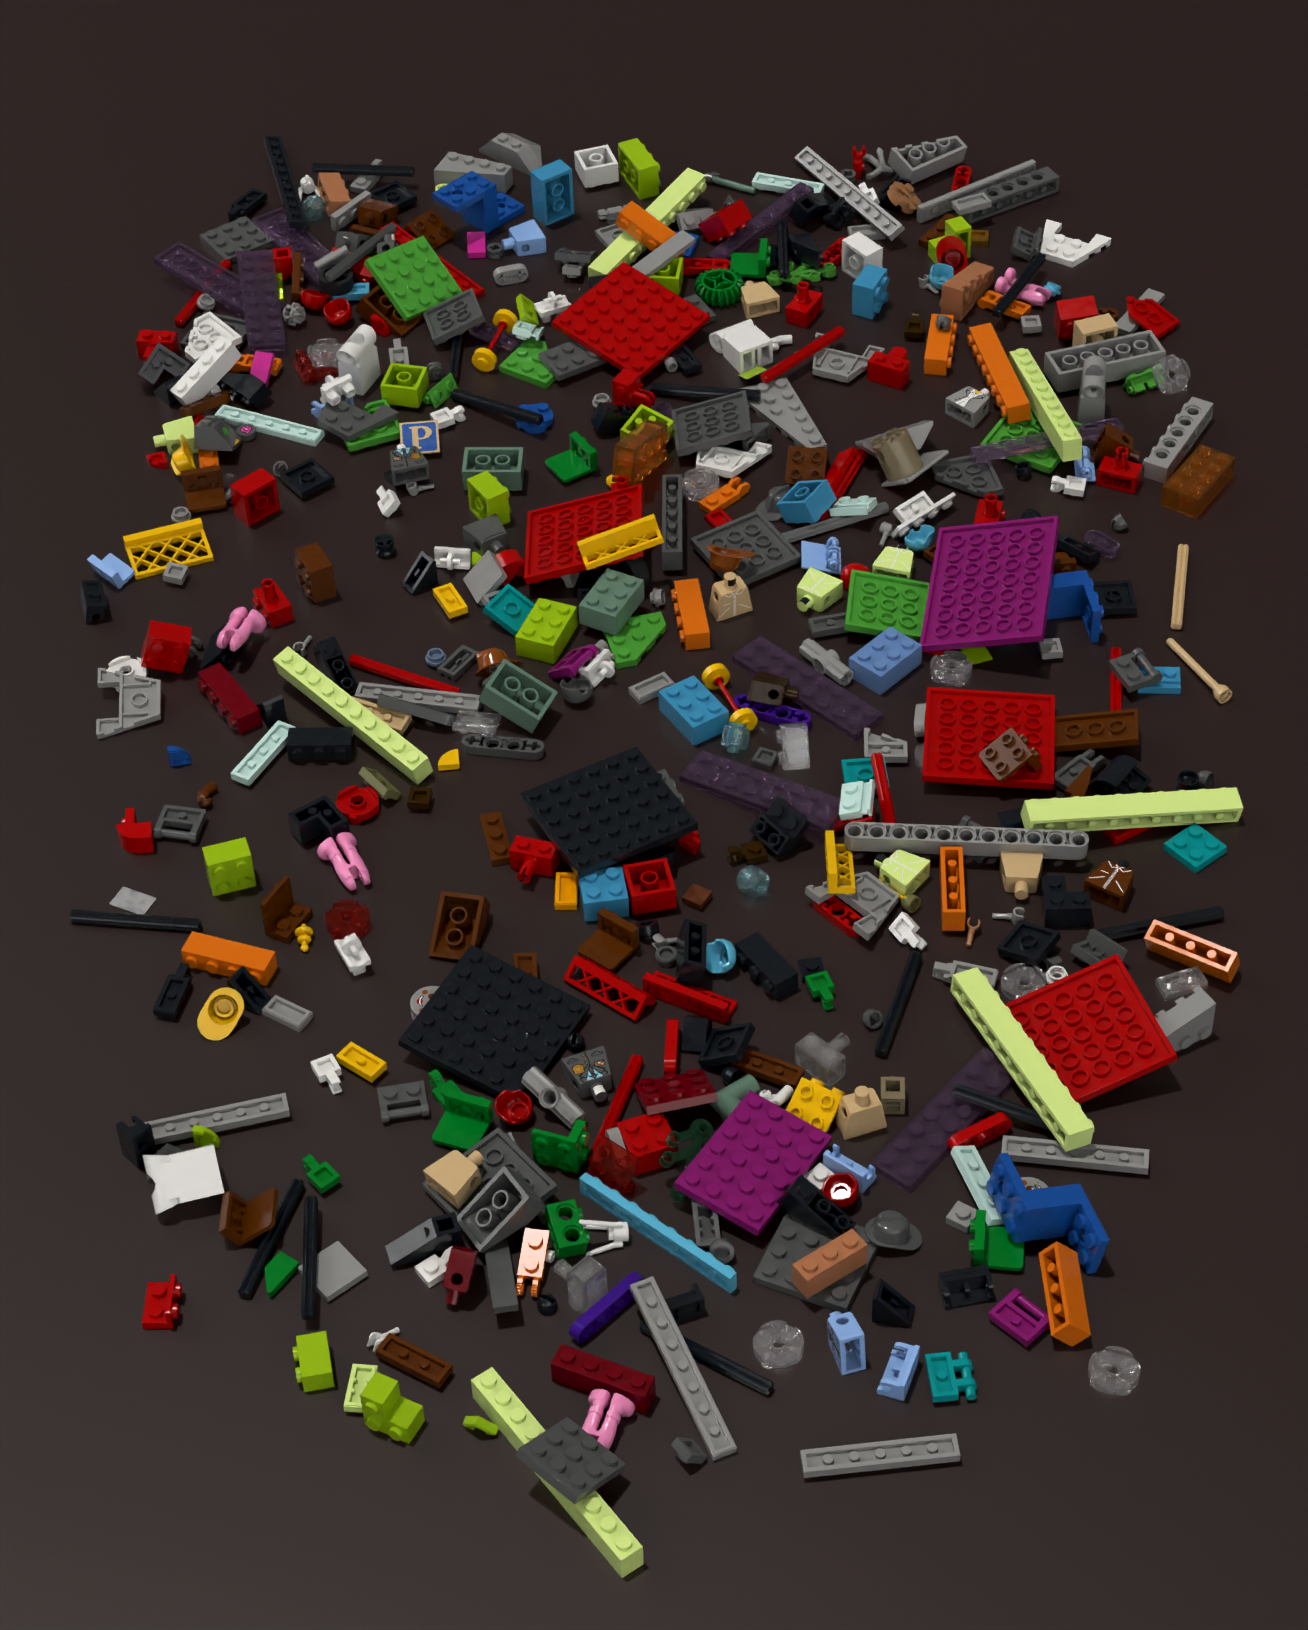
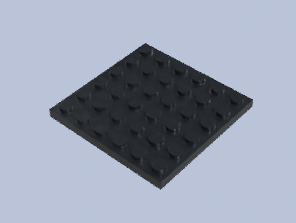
[520,746,698,879]
[398,945,591,1102]

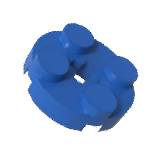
[515,403,554,434]

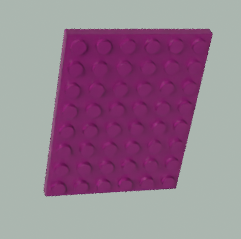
[920,515,1060,652]

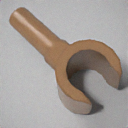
[966,917,980,947]

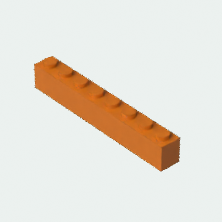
[967,323,1031,424]

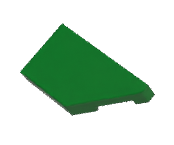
[264,1251,300,1298]

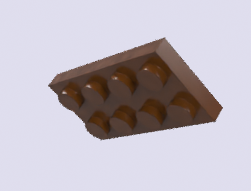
[1054,708,1139,752]

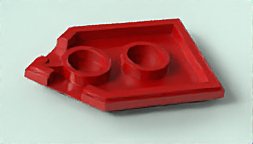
[1126,296,1180,340]

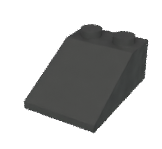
[457,1166,546,1253]

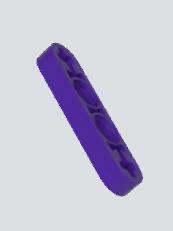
[734,694,811,732]
[569,1271,645,1343]

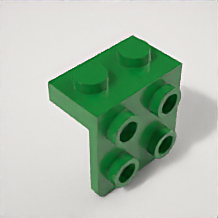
[730,238,771,278]
[545,431,598,483]
[432,1089,493,1151]
[530,1119,591,1174]
[969,1210,1024,1271]

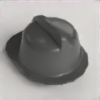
[756,484,791,522]
[865,1210,922,1251]

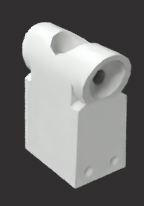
[709,319,773,374]
[336,324,381,396]
[142,1144,224,1215]

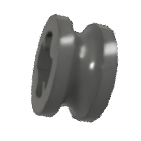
[840,169,856,184]
[487,243,503,259]
[427,361,444,381]

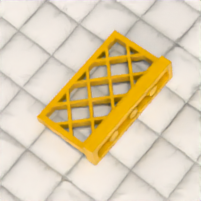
[123,518,214,580]

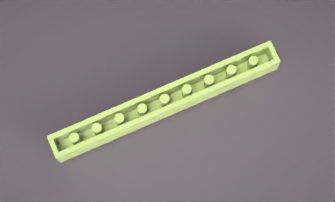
[588,168,707,281]
[1009,348,1082,462]
[273,646,433,785]
[1020,787,1243,831]
[950,967,1094,1152]
[471,1367,644,1578]

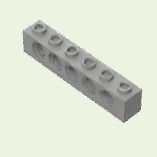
[1142,397,1214,484]

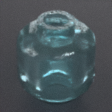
[302,195,326,221]
[721,722,750,754]
[737,865,770,898]

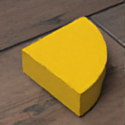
[438,749,460,771]

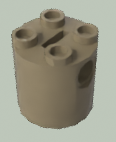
[871,427,924,483]

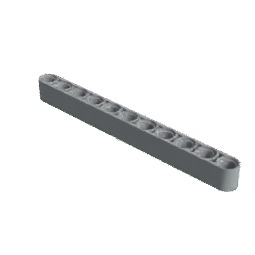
[844,822,1089,860]

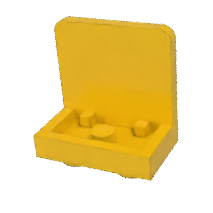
[786,1077,845,1133]

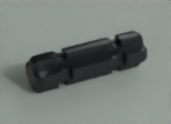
[767,244,778,271]

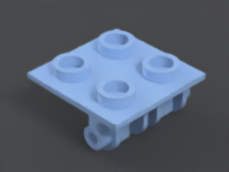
[801,537,841,575]

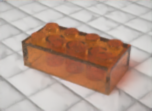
[612,419,669,486]
[1160,444,1236,519]

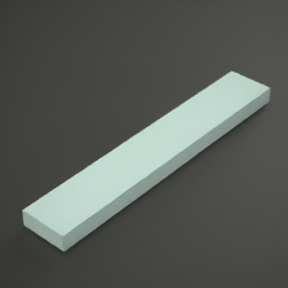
[215,404,325,447]

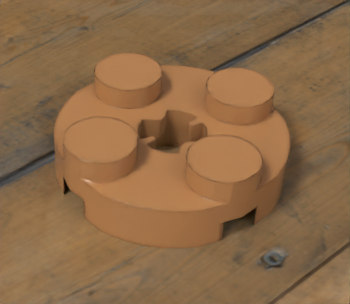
[887,181,922,214]

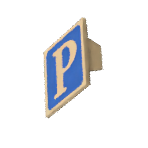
[399,420,440,454]

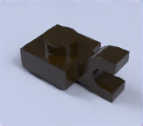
[904,310,924,339]
[727,840,768,865]

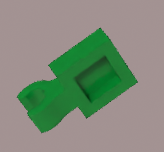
[805,971,835,1011]
[428,1069,461,1111]
[302,1154,341,1194]

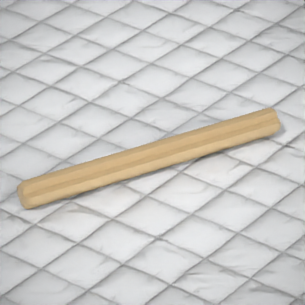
[1171,543,1189,630]

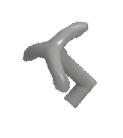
[862,147,895,180]

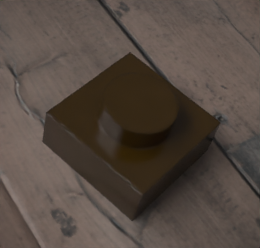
[407,787,433,810]

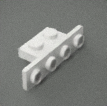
[891,491,956,539]

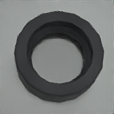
[319,265,354,296]
[617,557,650,588]

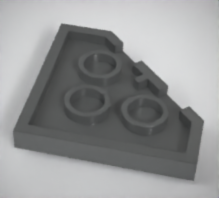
[929,453,1003,498]

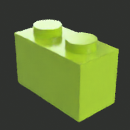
[292,1331,335,1392]

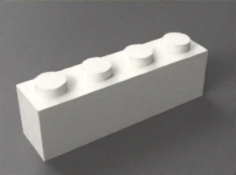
[170,335,242,406]

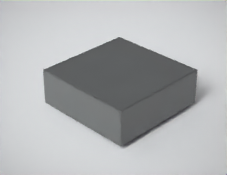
[751,747,779,771]

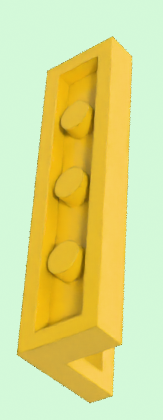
[577,514,664,570]
[825,830,856,894]

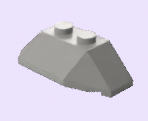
[479,133,542,175]
[855,420,933,458]

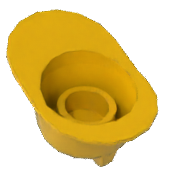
[171,435,197,476]
[197,987,244,1041]

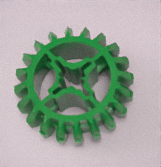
[695,268,744,307]

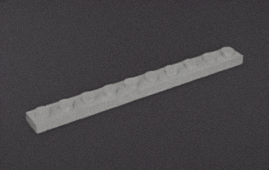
[794,146,905,241]

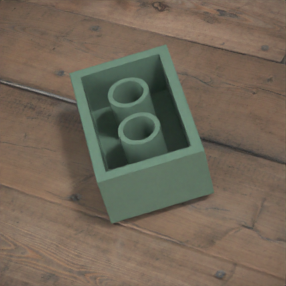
[462,447,525,491]
[579,568,645,635]
[478,659,558,733]

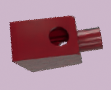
[442,1245,479,1305]

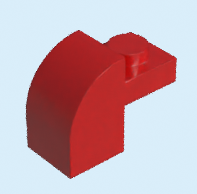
[256,247,293,283]
[495,549,525,586]
[116,808,154,854]

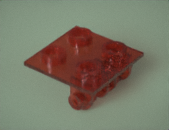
[291,349,339,383]
[586,1135,640,1197]

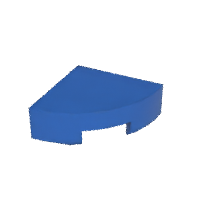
[167,746,192,767]

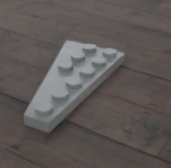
[740,378,827,449]

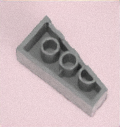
[887,135,967,185]
[433,152,513,193]
[1155,985,1216,1052]

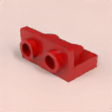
[142,1274,182,1329]

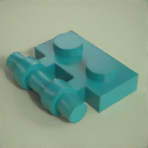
[925,1352,977,1403]

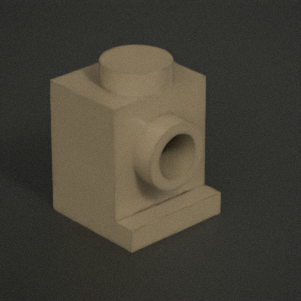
[880,1076,905,1114]

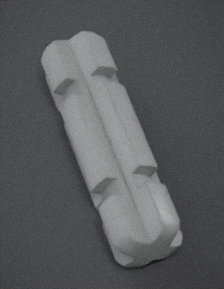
[597,204,627,220]

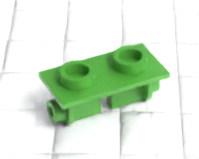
[1122,367,1163,395]
[422,373,458,409]

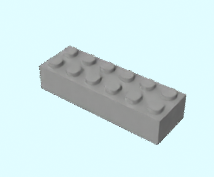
[1044,330,1166,393]

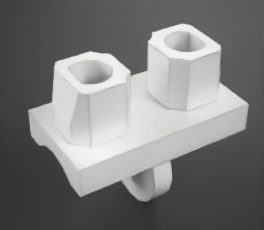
[534,291,572,323]
[320,374,355,406]
[434,546,471,570]
[578,649,616,688]
[334,933,371,976]

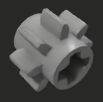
[283,302,306,326]

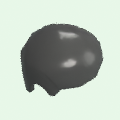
[559,677,593,704]

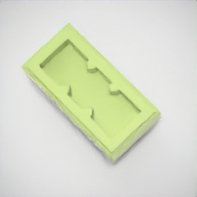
[343,1364,379,1413]

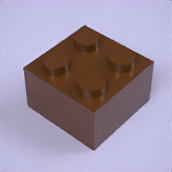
[293,542,337,604]

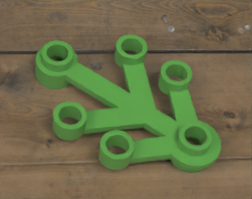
[766,262,836,286]

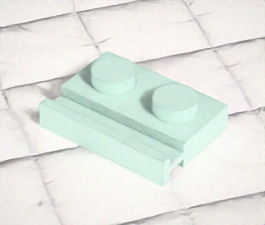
[512,320,544,341]
[829,495,877,517]
[839,779,875,821]

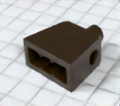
[747,671,800,706]

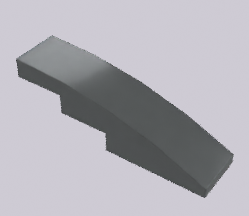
[690,1198,721,1248]
[484,1239,519,1314]

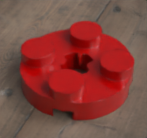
[336,785,380,825]

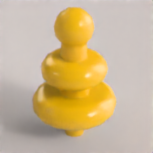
[294,924,314,952]

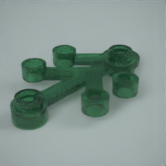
[659,1119,713,1202]

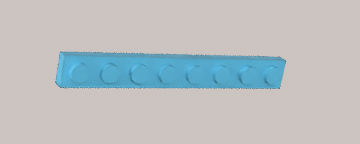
[579,1172,737,1294]

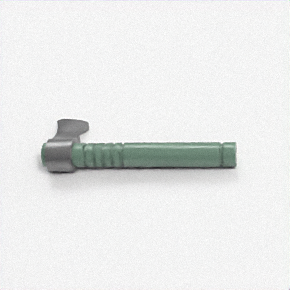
[705,172,756,195]

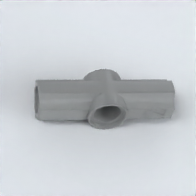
[799,638,854,686]
[521,1066,586,1129]

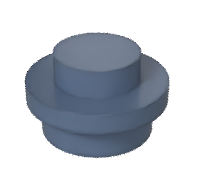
[425,648,446,667]

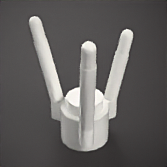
[298,175,323,204]
[579,1219,629,1257]

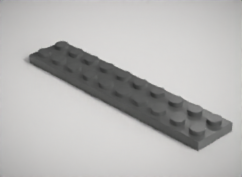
[538,293,716,381]

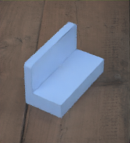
[87,553,135,589]

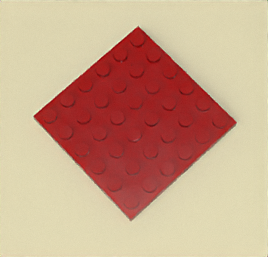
[552,262,710,379]
[524,483,644,585]
[922,687,1055,790]
[1004,954,1178,1104]

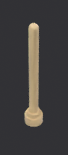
[1166,638,1232,704]

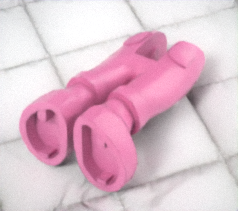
[994,267,1052,306]
[216,607,267,652]
[317,832,371,891]
[582,1389,635,1450]

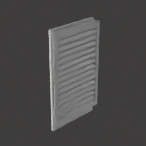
[881,450,949,487]

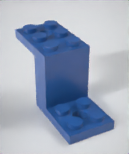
[432,171,526,234]
[1047,570,1104,643]
[986,1153,1110,1274]

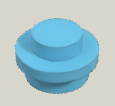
[1044,281,1061,297]

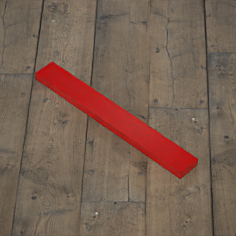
[379,222,485,298]

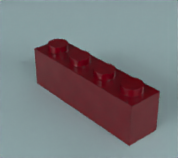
[197,662,262,734]
[550,1344,656,1415]

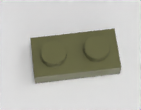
[358,766,402,800]

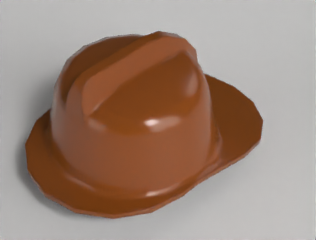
[706,545,755,573]
[475,648,524,677]

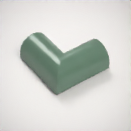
[709,1074,761,1120]

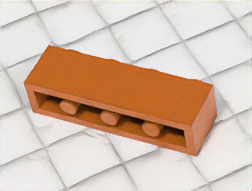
[615,201,686,257]
[924,314,957,376]
[671,578,710,650]
[939,847,966,931]
[1144,919,1240,983]
[181,931,278,986]
[1039,1241,1091,1347]

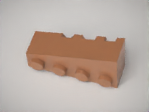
[939,261,994,321]

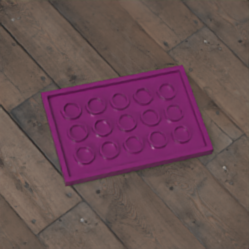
[674,1090,832,1236]

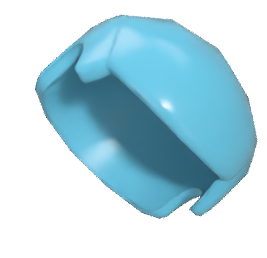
[929,263,954,290]
[904,524,935,552]
[705,939,736,973]

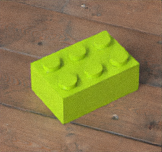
[618,138,661,200]
[515,598,578,664]

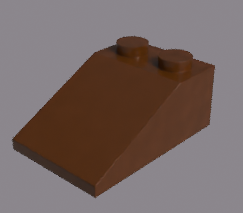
[355,285,424,338]
[428,891,491,961]

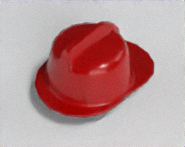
[936,236,968,276]

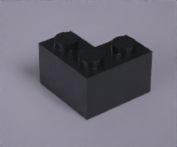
[137,342,190,386]
[288,795,350,845]
[1040,876,1092,928]

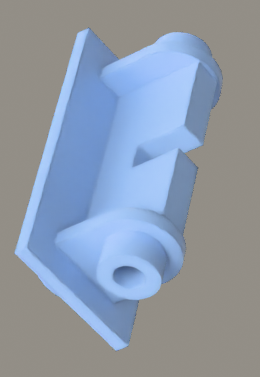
[1074,446,1096,482]

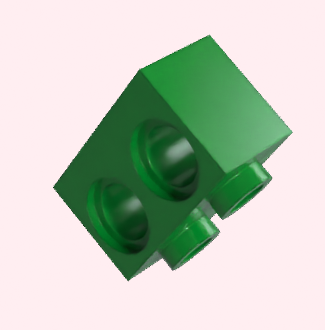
[544,1199,590,1259]

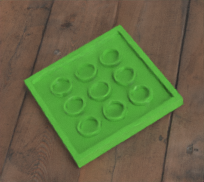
[364,236,463,322]
[980,407,1085,474]
[844,569,930,643]

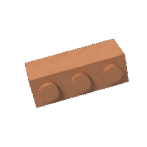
[317,173,352,217]
[792,1228,868,1299]

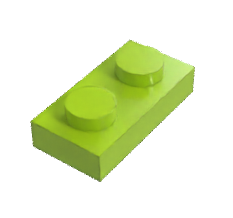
[516,293,539,327]

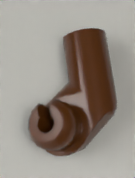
[197,781,218,808]

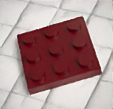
[633,1069,718,1115]

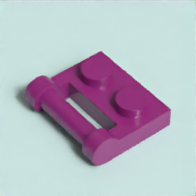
[547,644,599,680]
[988,1288,1050,1347]

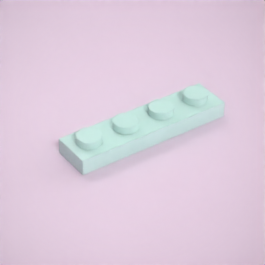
[752,172,825,196]
[230,720,296,786]
[950,1145,1005,1226]

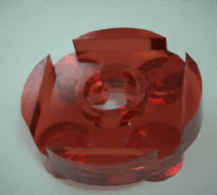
[325,899,370,940]

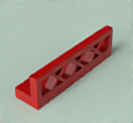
[563,955,657,1021]
[643,971,738,1025]

